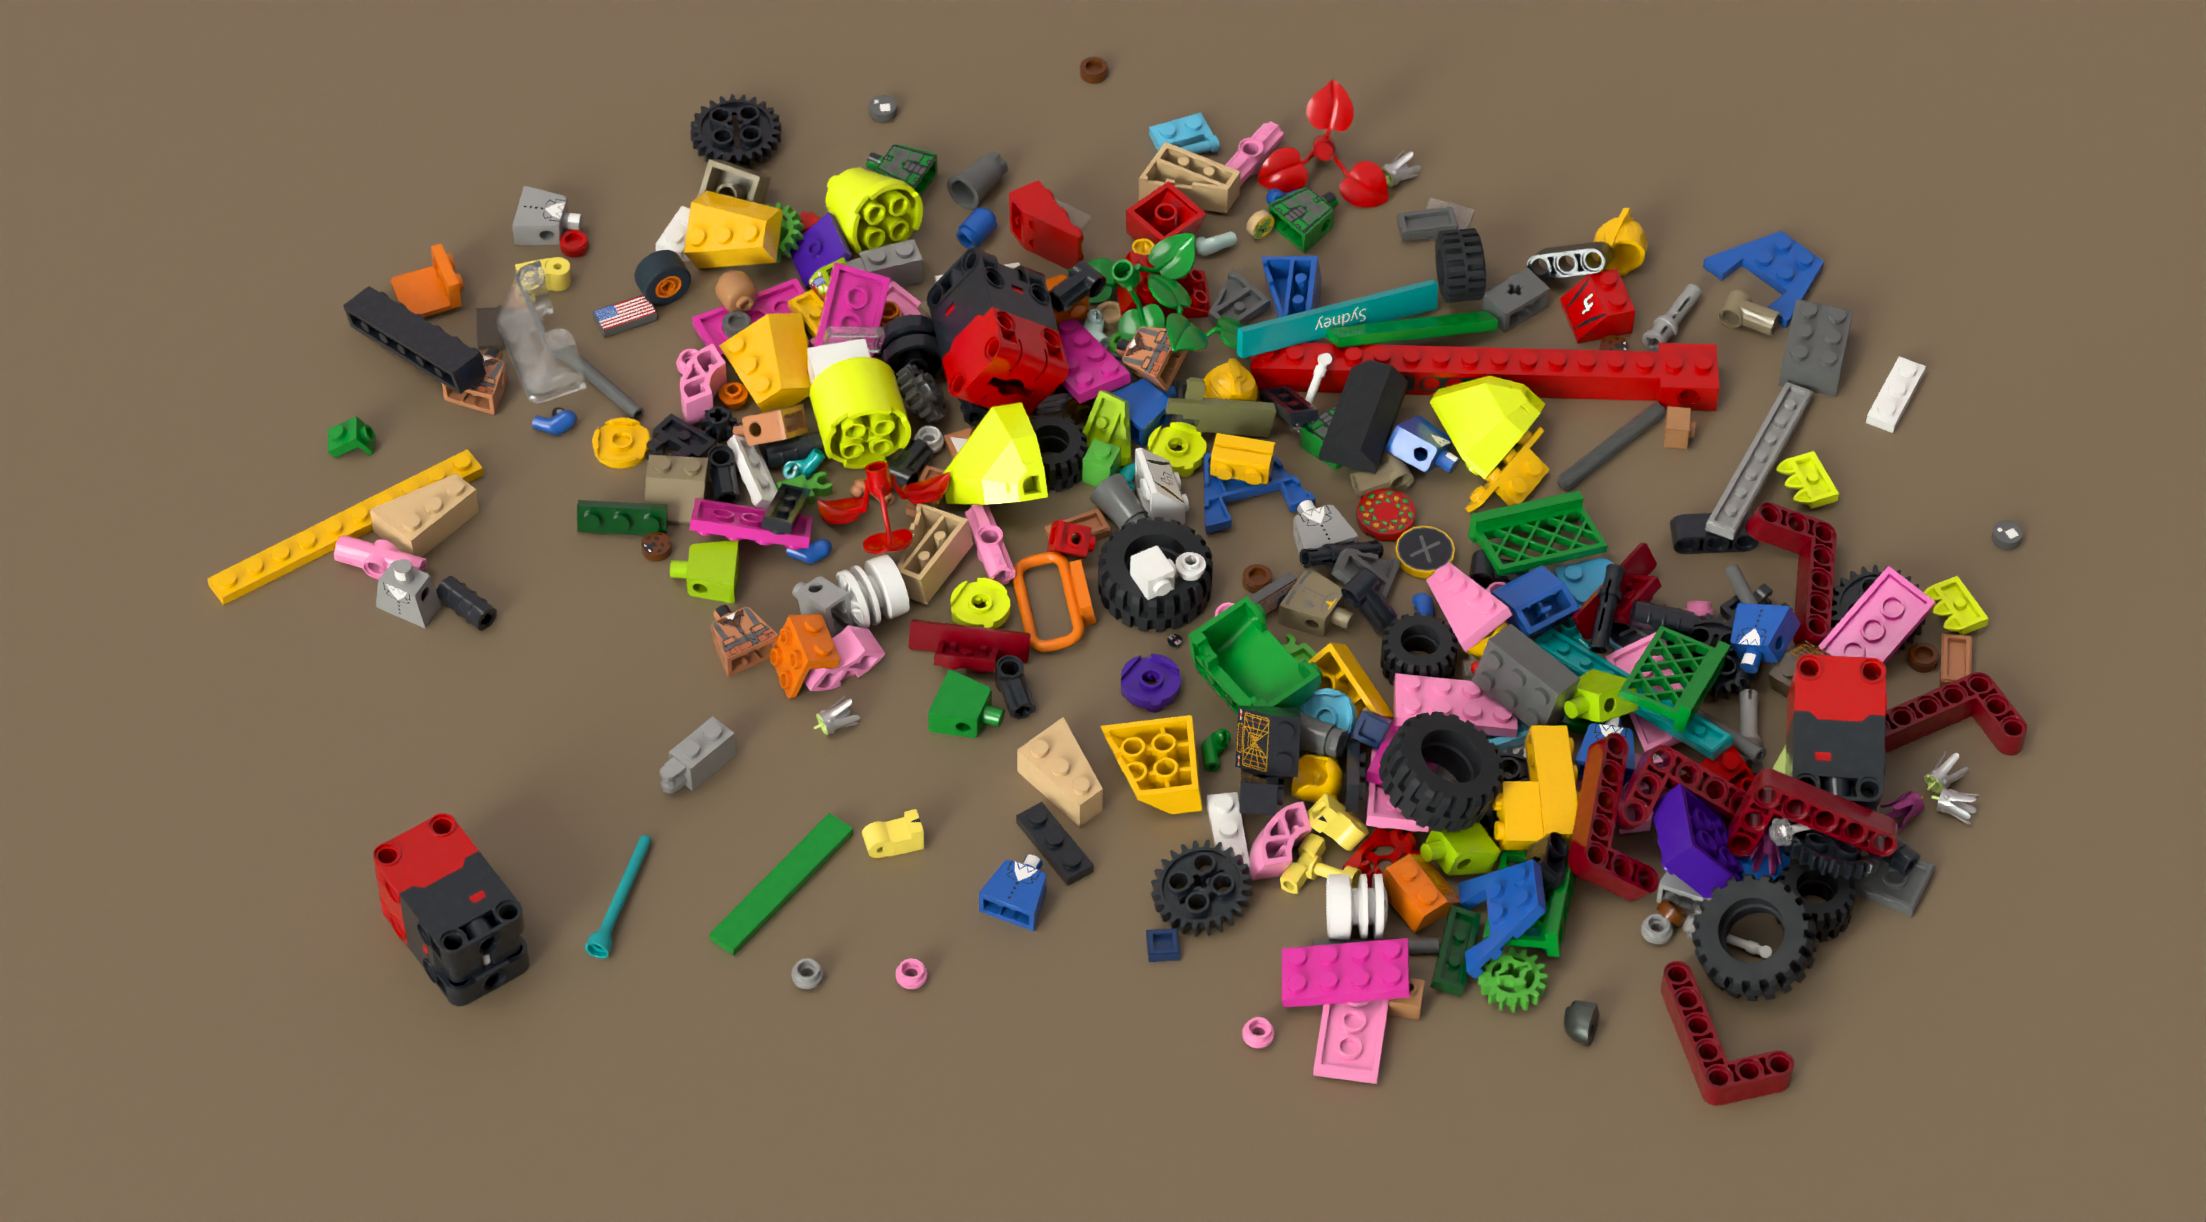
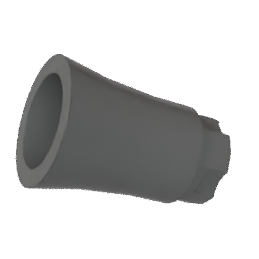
[947,151,1008,210]
[1090,474,1151,531]
[1291,707,1349,758]

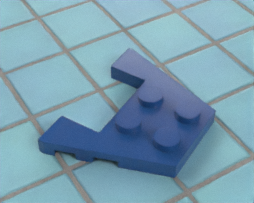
[1703,231,1824,328]
[1204,452,1316,534]
[1458,860,1546,979]

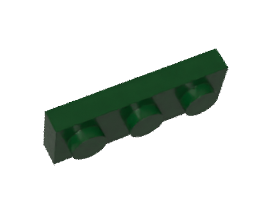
[577,500,668,535]
[1430,905,1481,997]

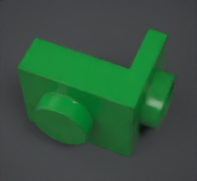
[328,416,375,458]

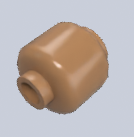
[715,271,758,312]

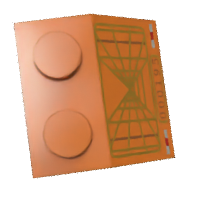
[1382,854,1461,934]

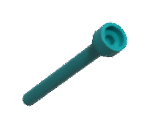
[585,835,651,959]

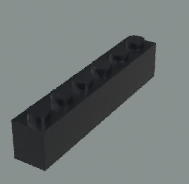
[343,286,486,394]

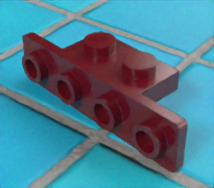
[1572,543,1662,640]
[909,619,1031,673]

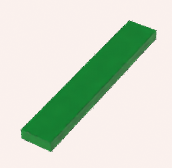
[1326,311,1498,348]
[709,813,854,956]

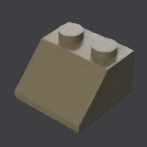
[698,159,771,205]
[644,455,710,526]

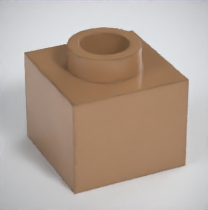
[1664,406,1696,449]
[1388,978,1425,1020]

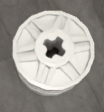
[836,554,910,629]
[1326,874,1388,940]

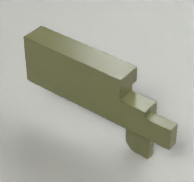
[1165,377,1276,437]

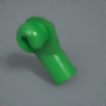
[1201,728,1231,772]

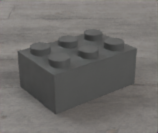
[1778,299,1853,397]
[1472,624,1581,727]

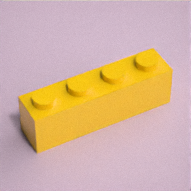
[1524,725,1580,846]

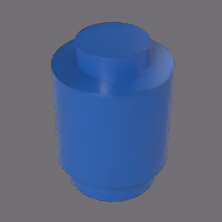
[956,208,997,249]

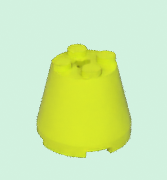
[826,167,923,255]

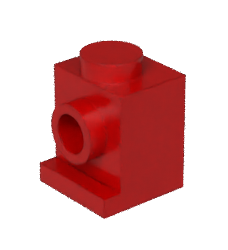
[1047,520,1096,558]

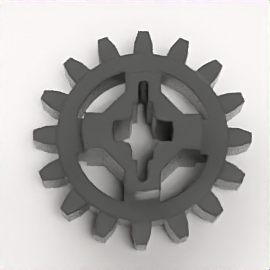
[896,363,947,424]

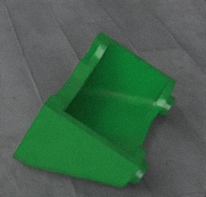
[1188,596,1323,716]

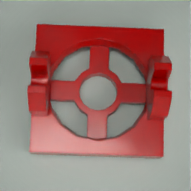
[1342,828,1421,888]

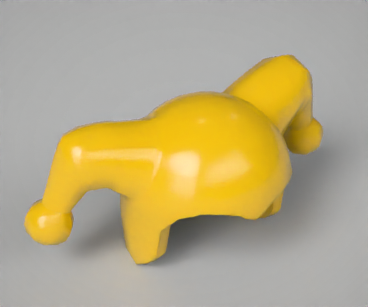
[1291,752,1344,818]

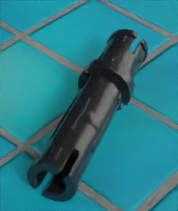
[1299,540,1384,568]
[1588,564,1625,654]

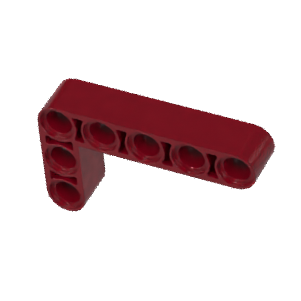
[1745,502,1837,646]
[1885,672,2027,756]
[1568,732,1660,902]
[1615,745,1783,832]
[1727,769,1898,857]
[1660,961,1794,1106]

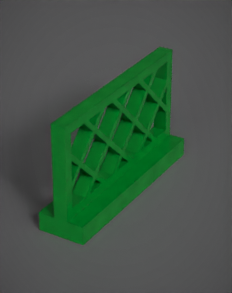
[1468,490,1608,576]
[1618,626,1731,733]
[1483,846,1576,957]

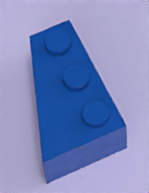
[1261,256,1322,343]

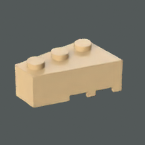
[1138,142,1241,213]
[370,474,479,557]
[897,503,974,605]
[1017,717,1103,827]

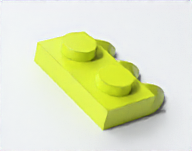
[1776,451,1839,509]
[1924,576,1989,635]

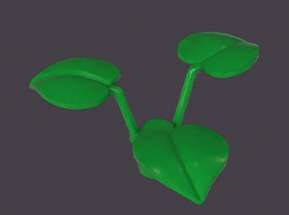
[1068,233,1196,341]
[1146,274,1244,352]

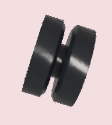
[876,314,944,387]

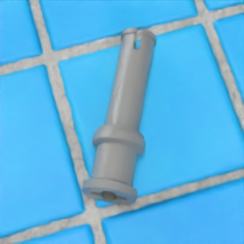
[1642,284,1702,352]
[1738,689,1763,774]

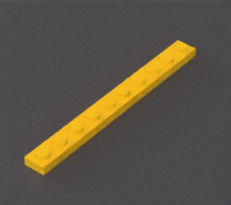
[207,449,483,605]

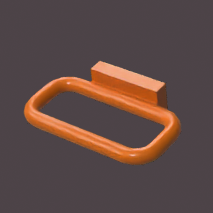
[1012,551,1097,652]

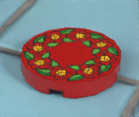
[1356,489,1416,541]

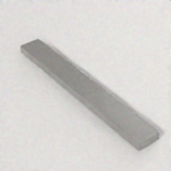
[1705,382,1813,540]

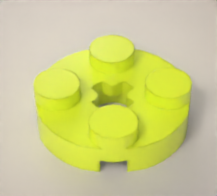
[1148,422,1207,477]
[950,578,1010,629]

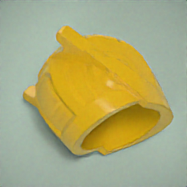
[1593,208,1647,276]
[1203,358,1258,402]

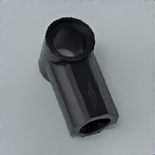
[1048,261,1107,313]
[887,438,933,490]
[708,445,740,504]
[1469,550,1529,590]
[1341,569,1398,632]
[995,655,1036,720]

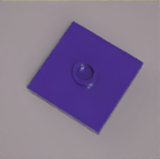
[790,212,852,290]

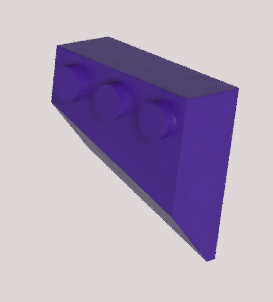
[1653,783,1744,898]

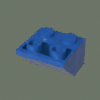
[1491,565,1580,639]

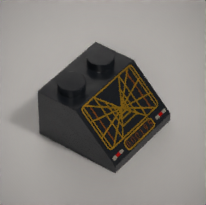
[1235,705,1301,777]

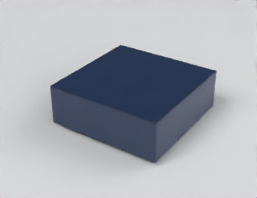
[1350,708,1392,749]
[1146,928,1180,962]

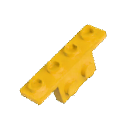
[1465,427,1550,513]

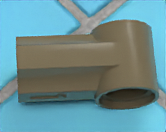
[1718,290,1780,335]
[1350,453,1414,498]

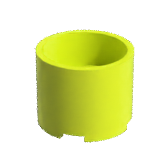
[809,357,911,469]

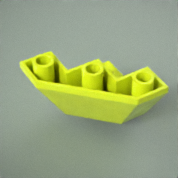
[1430,376,1545,479]
[943,402,1048,505]

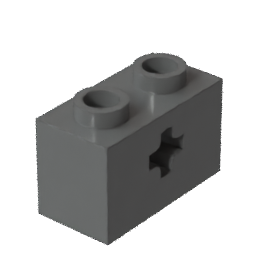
[1482,268,1550,333]

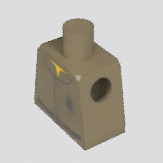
[1278,567,1355,637]

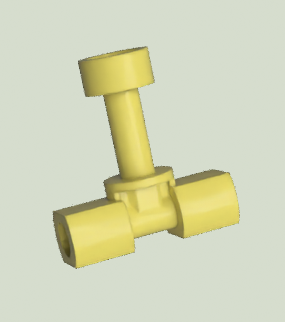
[1280,833,1361,894]

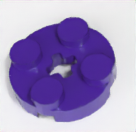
[1121,654,1181,713]

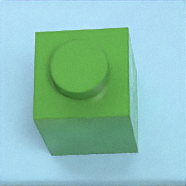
[1082,439,1121,487]

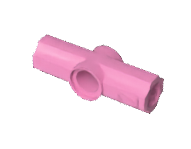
[1225,121,1284,186]
[965,505,1015,585]
[334,535,428,579]

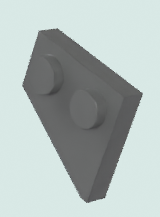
[1208,269,1271,327]
[1331,547,1401,599]

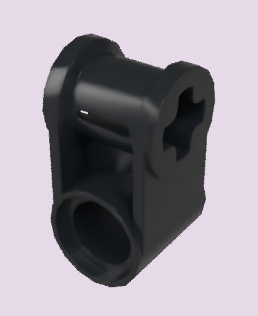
[1526,832,1569,893]

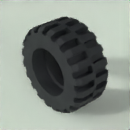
[1098,517,1213,632]
[1379,712,1504,833]
[1692,874,1818,1001]

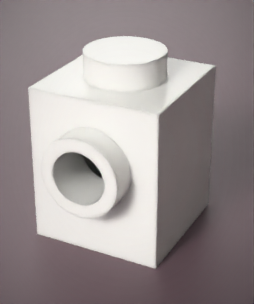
[1130,545,1177,600]

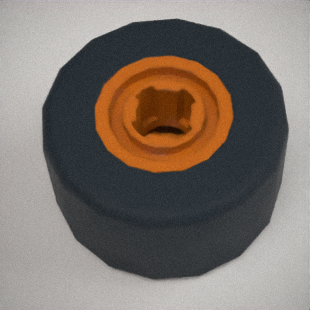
[634,250,691,305]

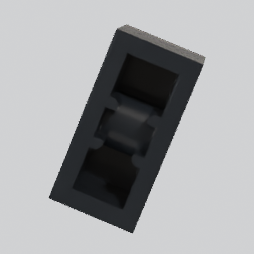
[1239,768,1284,815]

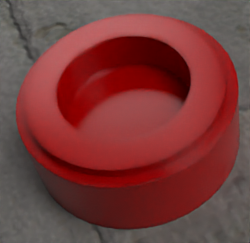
[559,230,589,258]

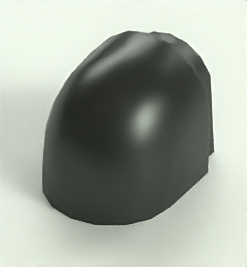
[1563,1000,1600,1046]

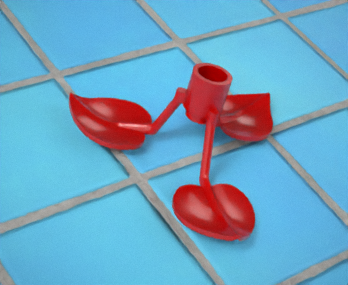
[1258,79,1389,208]
[817,461,951,554]

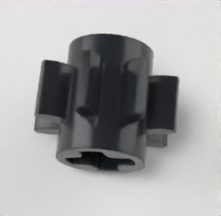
[700,406,737,443]

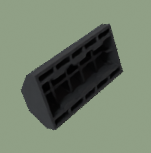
[1319,360,1408,474]

